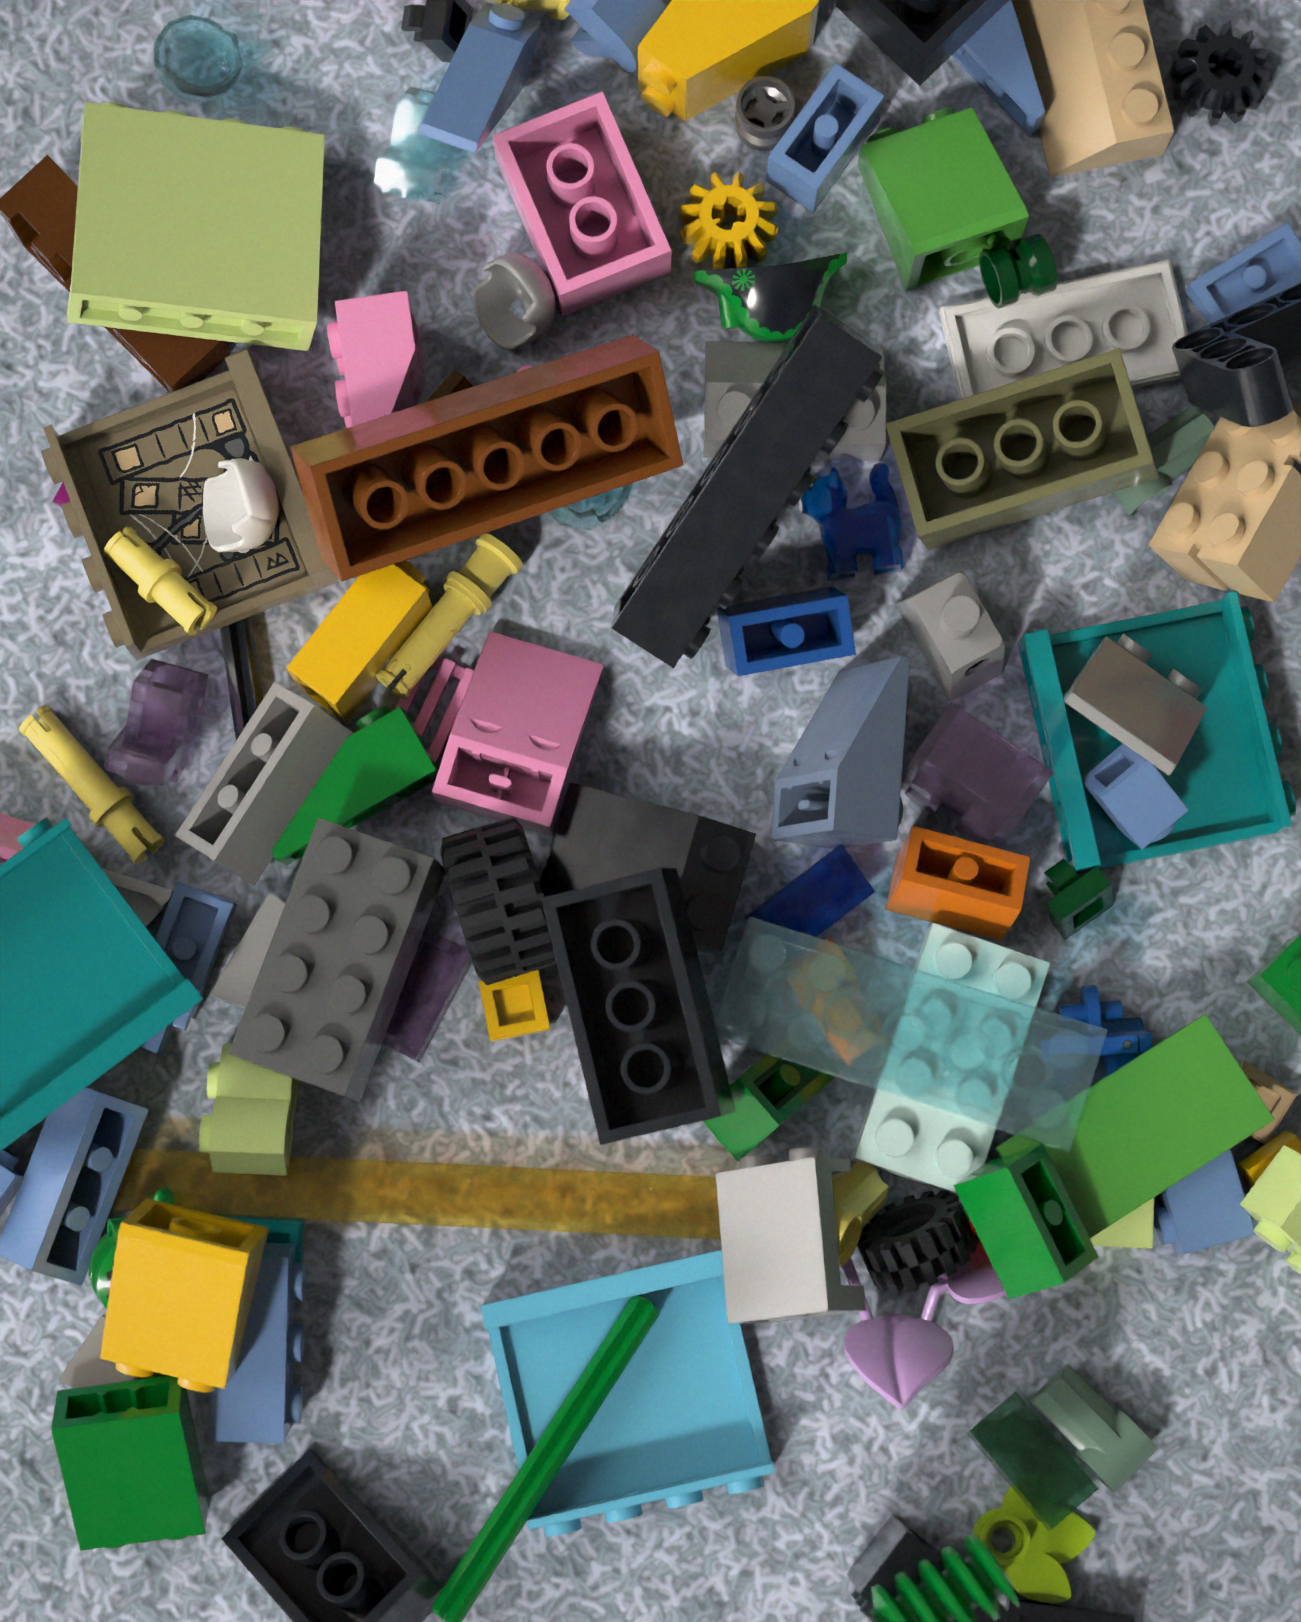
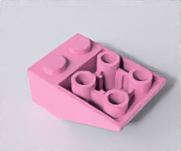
[327,291,426,428]
[432,631,604,837]

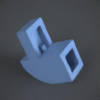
[565,0,666,73]

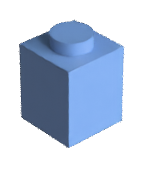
[1082,743,1189,850]

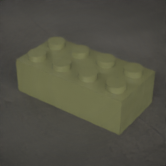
[886,348,1159,550]

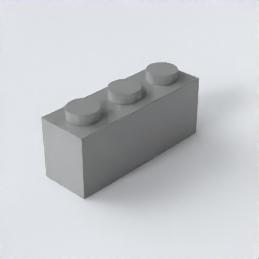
[175,682,353,886]

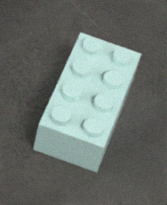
[850,923,1050,1197]

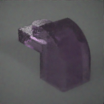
[104,658,209,786]

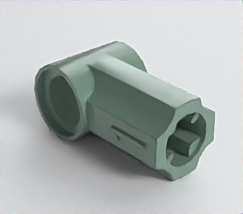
[1112,405,1215,517]
[1030,1364,1158,1494]

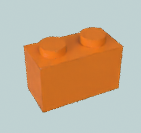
[885,825,1030,941]

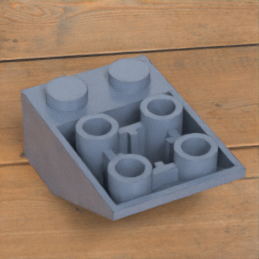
[771,656,912,849]

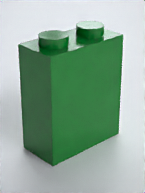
[51,1376,209,1551]

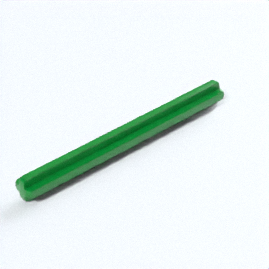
[432,1295,660,1622]

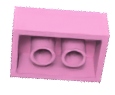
[492,91,672,317]

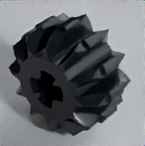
[1169,21,1272,127]

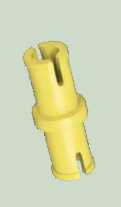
[103,527,217,635]

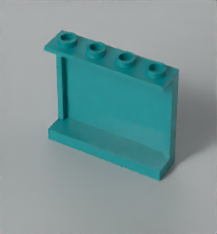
[1017,591,1296,875]
[0,817,203,1151]

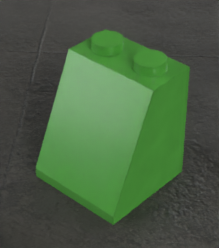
[857,107,1029,291]

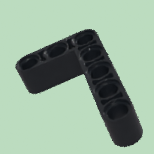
[1172,283,1301,427]

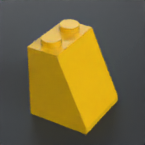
[638,0,819,121]
[100,1198,269,1392]

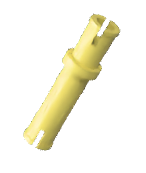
[19,705,165,865]

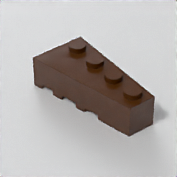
[0,154,230,393]

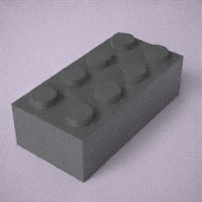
[228,818,445,1102]

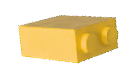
[286,560,432,724]

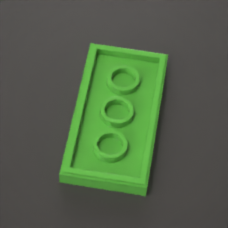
[995,1014,1275,1238]

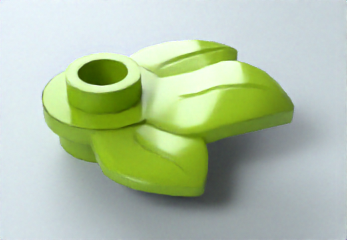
[972,1476,1096,1603]

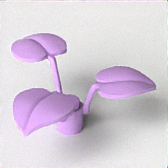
[841,1236,1006,1410]

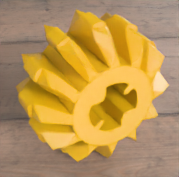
[679,171,778,270]

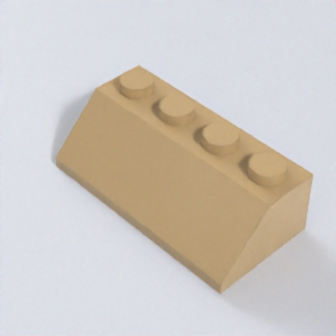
[1012,0,1174,178]

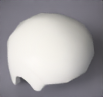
[203,458,280,552]

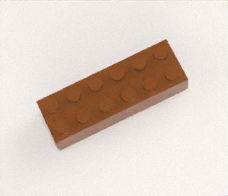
[290,335,684,582]

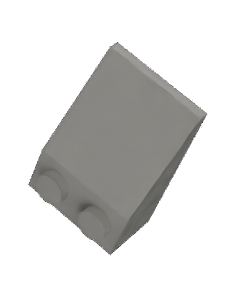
[1063,634,1207,775]

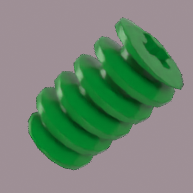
[870,1534,1020,1622]

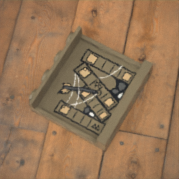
[41,349,339,660]

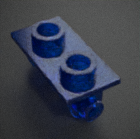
[744,844,875,966]

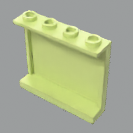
[67,102,325,351]

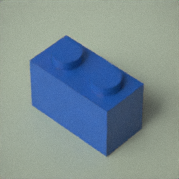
[716,586,856,676]

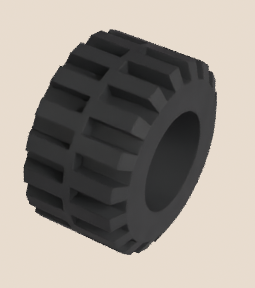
[440,817,557,985]

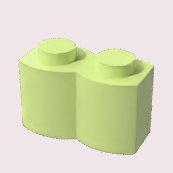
[199,1043,299,1176]

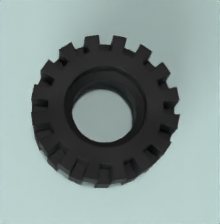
[857,1190,977,1294]

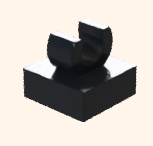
[401,0,473,63]

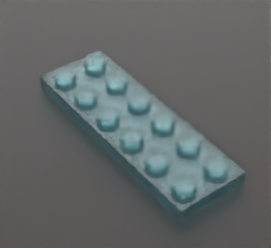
[714,916,1108,1152]

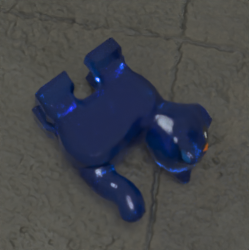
[798,463,904,582]

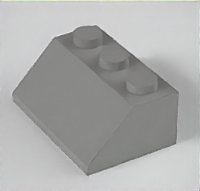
[703,341,886,461]

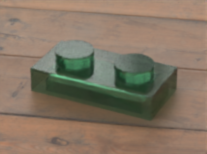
[967,1391,1099,1532]

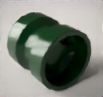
[979,234,1058,309]

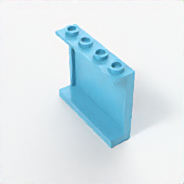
[480,1249,775,1537]

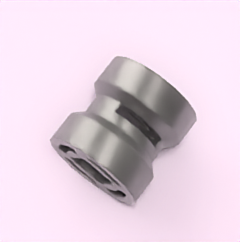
[735,76,795,151]

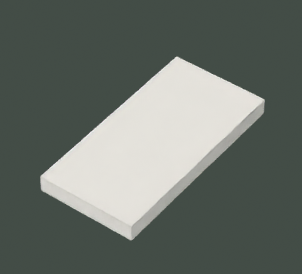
[939,259,1188,400]

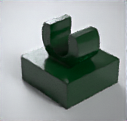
[1044,858,1114,940]

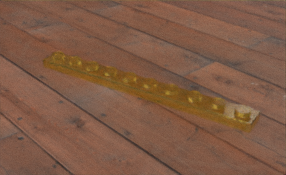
[115,1149,721,1240]

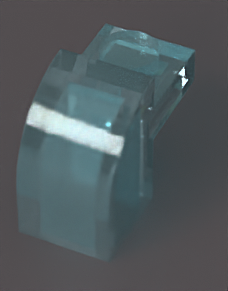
[374,86,458,204]

